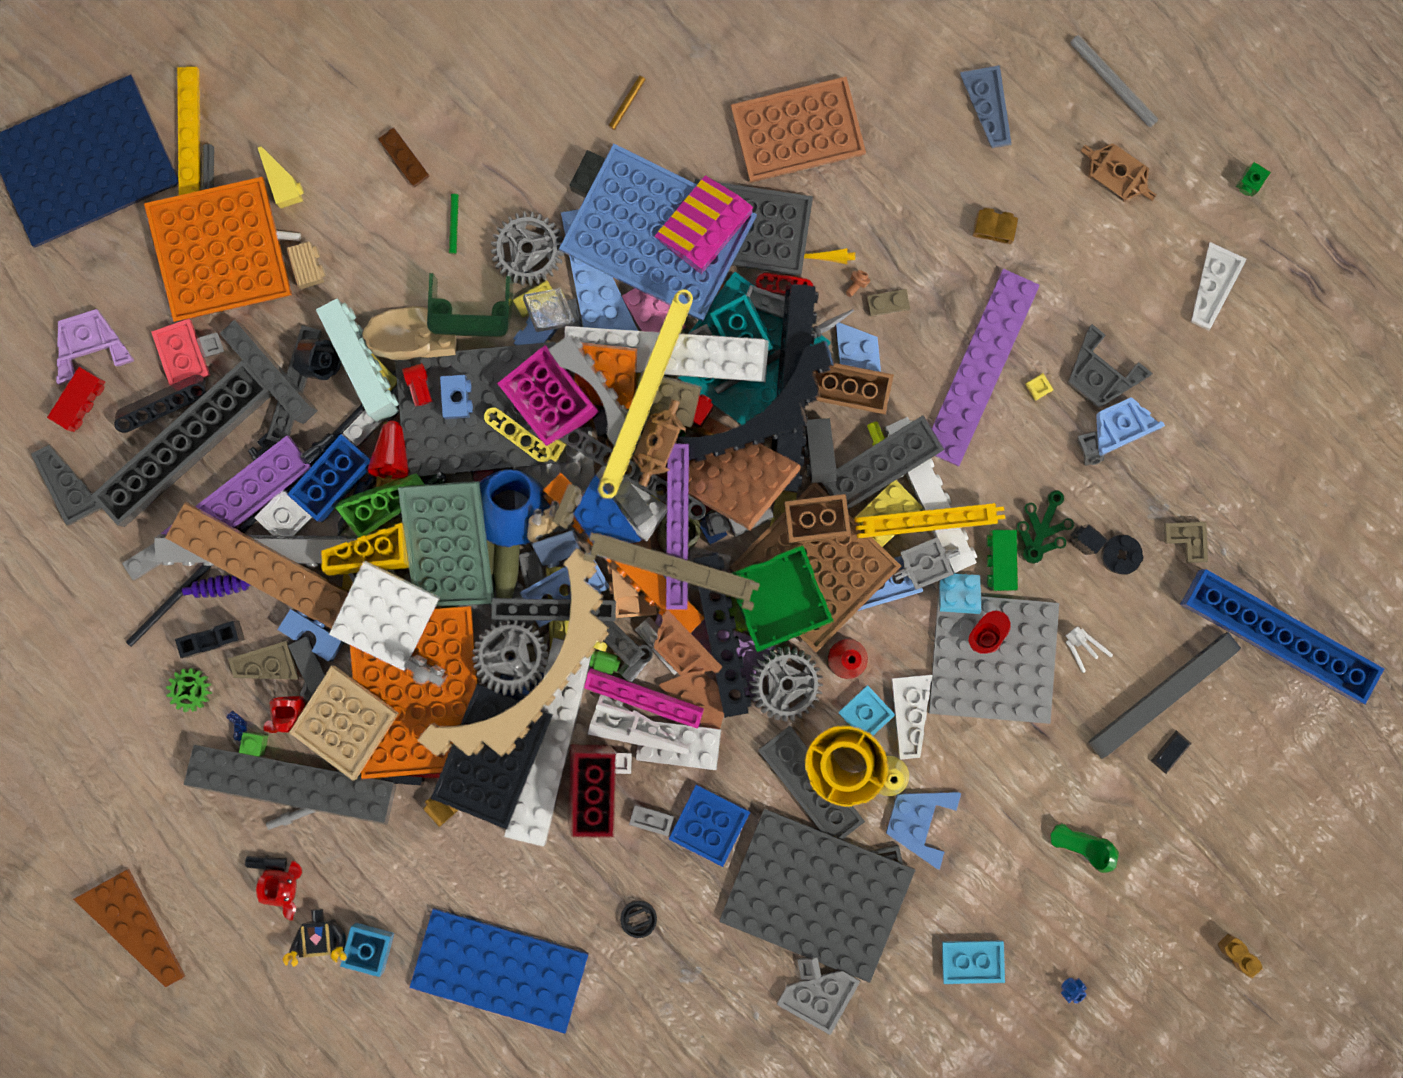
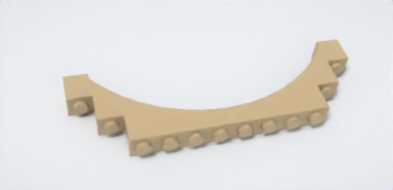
[418,548,609,756]

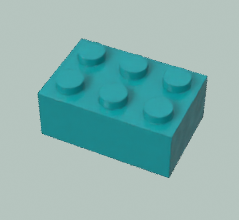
[710,294,776,354]

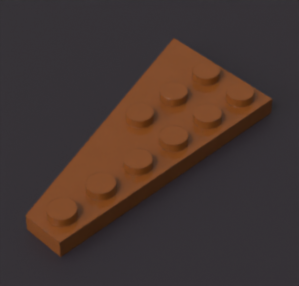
[73,869,185,988]

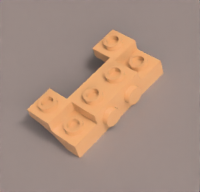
[607,538,657,618]

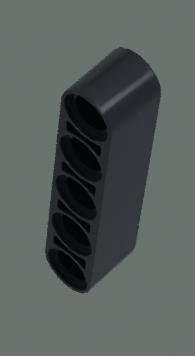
[114,375,206,433]

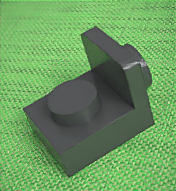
[1078,431,1105,466]

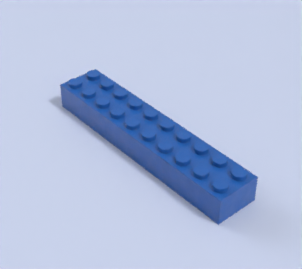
[1180,569,1384,704]

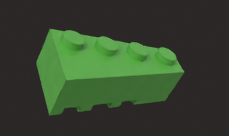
[335,473,425,537]

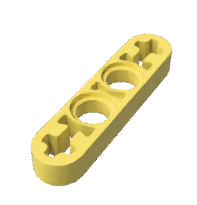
[484,408,552,462]

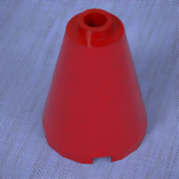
[368,421,409,479]
[828,639,868,679]

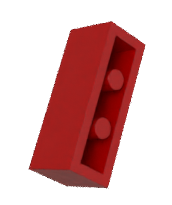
[47,367,106,432]

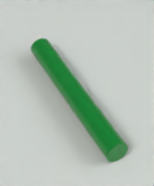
[449,194,459,254]

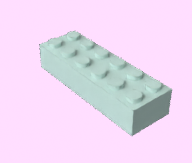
[316,299,400,423]

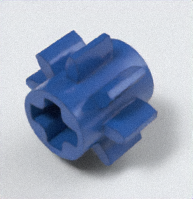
[1061,978,1087,1004]

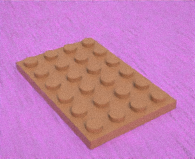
[731,76,866,183]
[658,416,801,530]

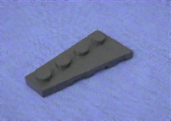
[31,445,102,526]

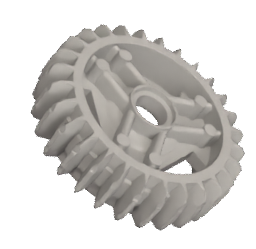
[491,211,564,286]
[472,620,548,695]
[748,646,823,721]

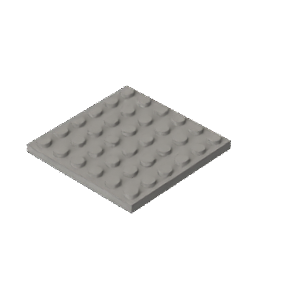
[929,593,1059,724]

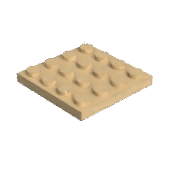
[289,665,399,780]

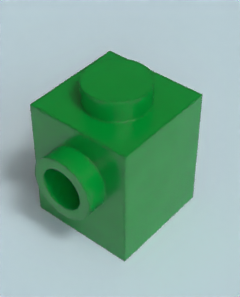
[1236,162,1271,197]

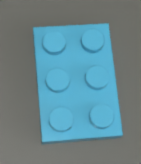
[942,940,1005,984]

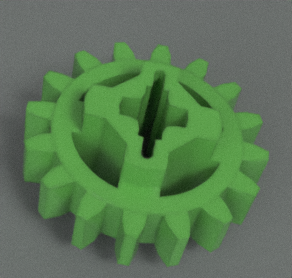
[166,668,212,712]

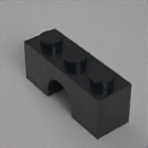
[175,621,245,659]

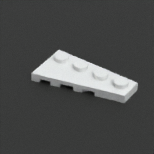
[891,675,932,760]

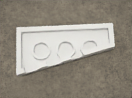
[1191,242,1247,331]

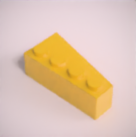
[321,523,409,575]

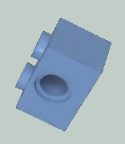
[440,375,473,419]

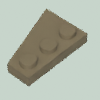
[228,641,299,679]

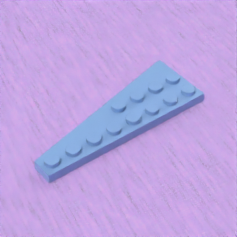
[561,209,638,331]

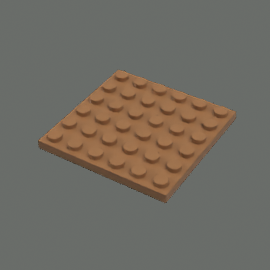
[729,483,901,653]

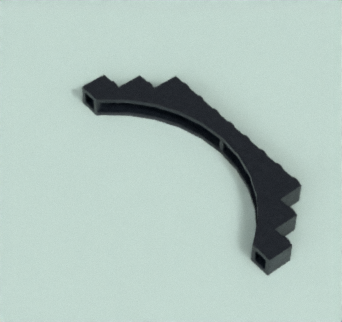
[593,341,834,474]

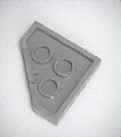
[777,971,860,1035]

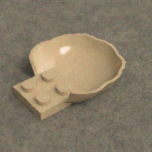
[362,306,457,360]

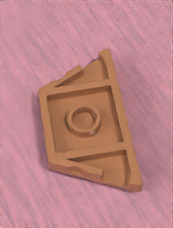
[653,610,722,677]
[659,673,724,729]

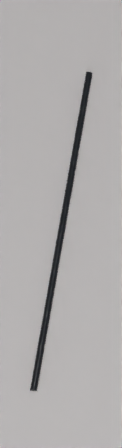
[126,369,397,647]

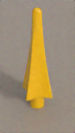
[804,248,856,264]

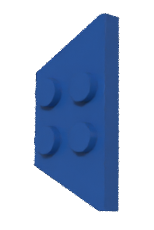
[574,475,641,543]

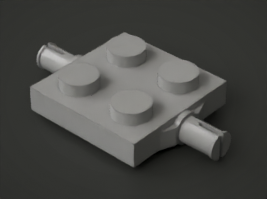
[894,537,960,590]

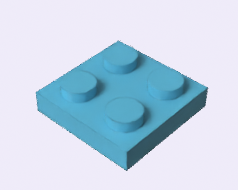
[939,574,981,614]
[838,685,895,736]

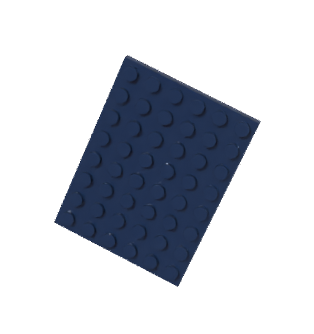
[0,74,179,248]

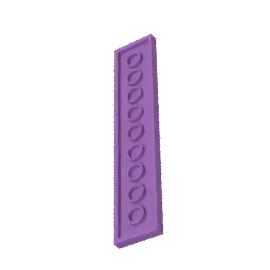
[932,269,1040,467]

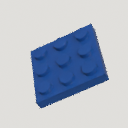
[669,784,750,867]

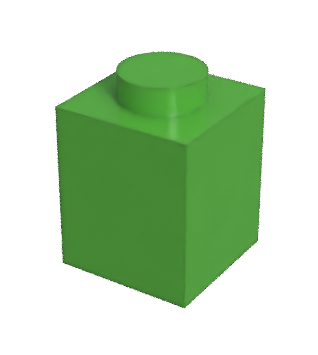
[239,731,269,756]

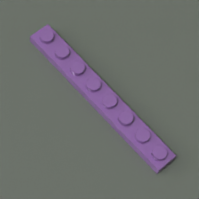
[666,444,689,609]

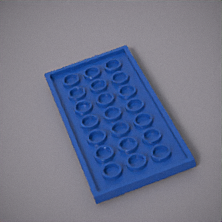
[409,908,589,1034]

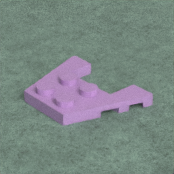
[56,309,134,385]

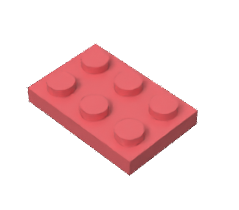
[151,319,210,385]

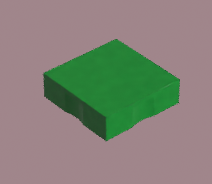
[731,545,834,652]

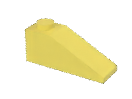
[258,146,304,208]

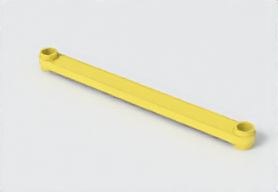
[598,289,693,499]

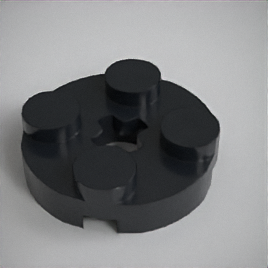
[1101,535,1144,575]

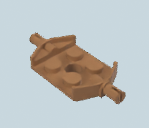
[1080,143,1157,202]
[633,399,686,487]

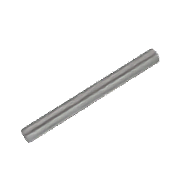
[1070,35,1158,127]

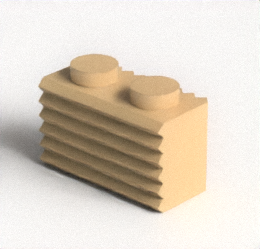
[287,241,326,289]

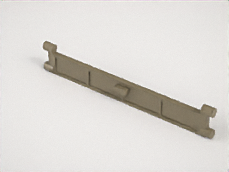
[583,532,759,610]

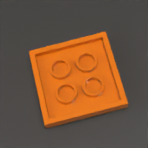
[575,342,637,409]

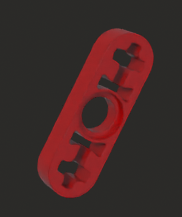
[756,273,813,295]

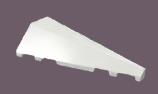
[588,694,690,755]

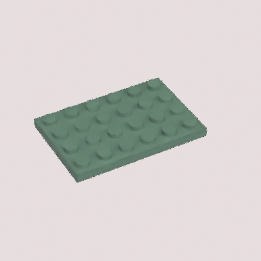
[398,481,494,606]

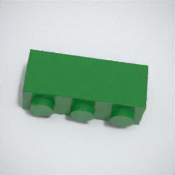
[986,530,1018,591]

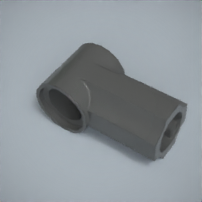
[618,645,653,683]

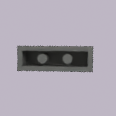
[803,418,837,483]

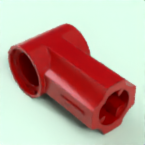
[403,363,432,407]

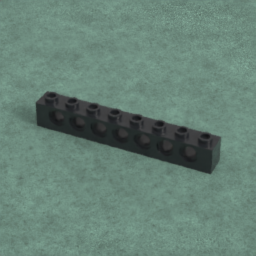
[693,552,752,718]

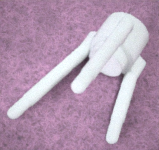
[1066,626,1113,673]

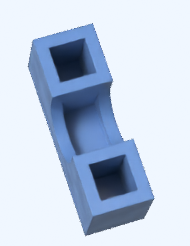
[277,609,345,662]

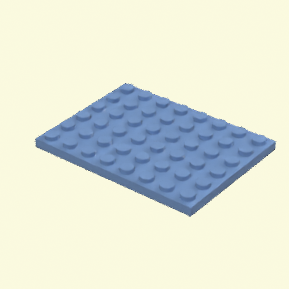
[559,144,757,322]

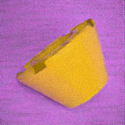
[805,725,888,807]

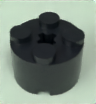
[293,338,341,380]

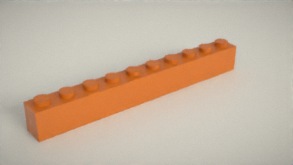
[542,473,705,633]

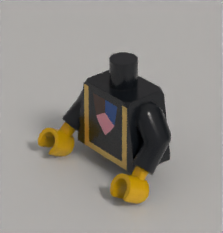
[283,908,347,967]

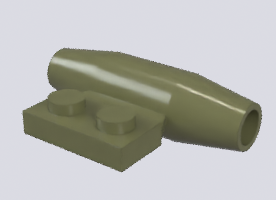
[487,541,520,599]

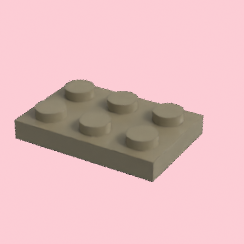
[638,371,701,427]

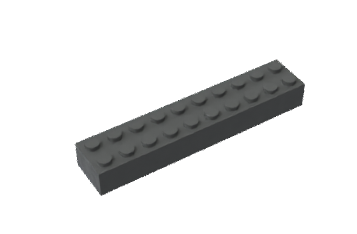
[91,360,272,527]
[183,745,397,825]

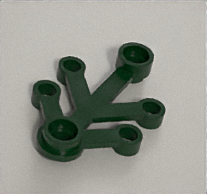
[1016,490,1074,564]

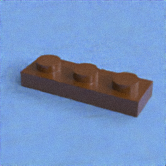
[378,127,430,188]

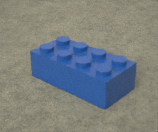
[287,434,371,523]

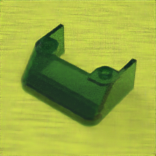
[427,273,514,337]

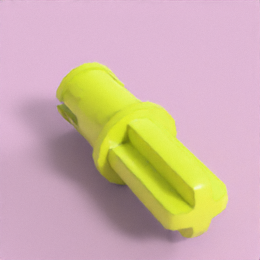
[867,421,885,446]

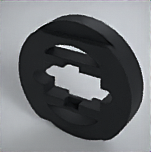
[620,901,657,938]

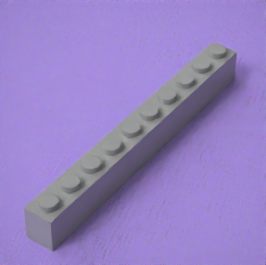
[155,534,359,566]

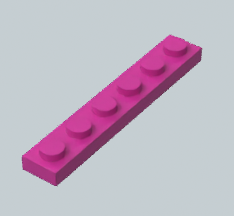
[584,668,704,729]

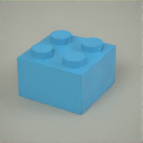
[340,923,395,977]

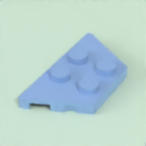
[836,323,881,372]
[1096,397,1165,456]

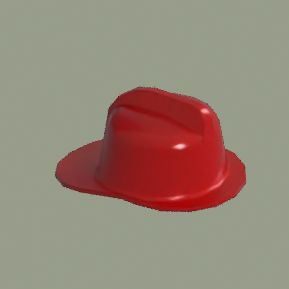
[968,611,1011,654]

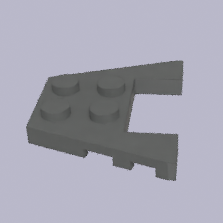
[1068,324,1153,408]

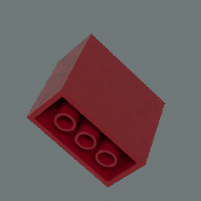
[568,744,616,838]

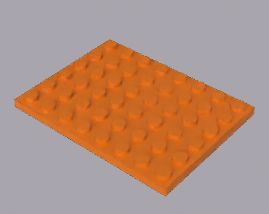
[350,606,478,779]

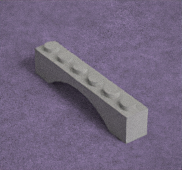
[549,335,642,446]

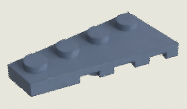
[960,65,1011,148]

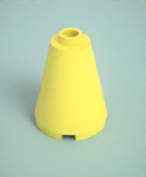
[879,756,909,796]

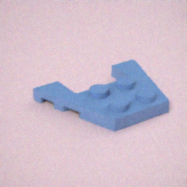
[886,792,961,870]

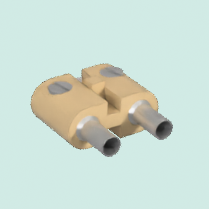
[527,501,560,543]

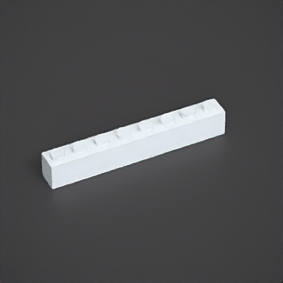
[884,417,977,573]

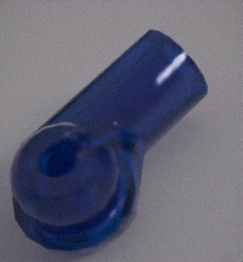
[226,710,247,741]

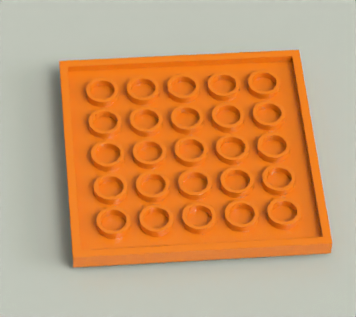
[144,177,292,322]

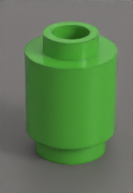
[589,650,620,675]

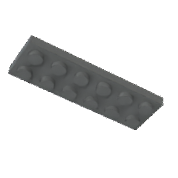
[822,415,945,509]
[758,725,865,840]

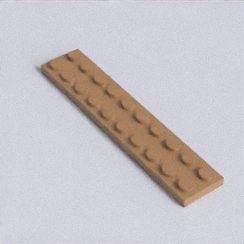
[165,502,349,629]

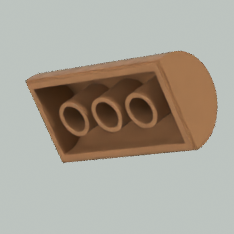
[814,363,894,414]

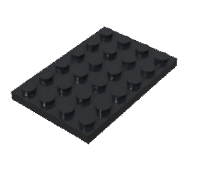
[431,684,554,830]

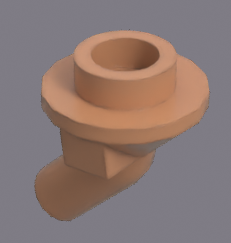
[845,270,870,297]

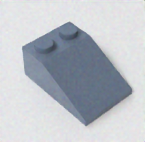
[533,530,581,568]

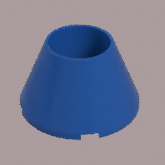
[479,470,551,547]

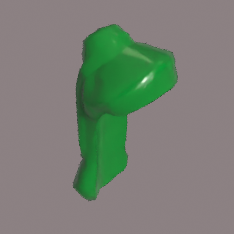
[1050,823,1119,873]

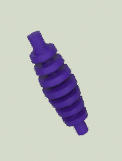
[182,575,251,598]

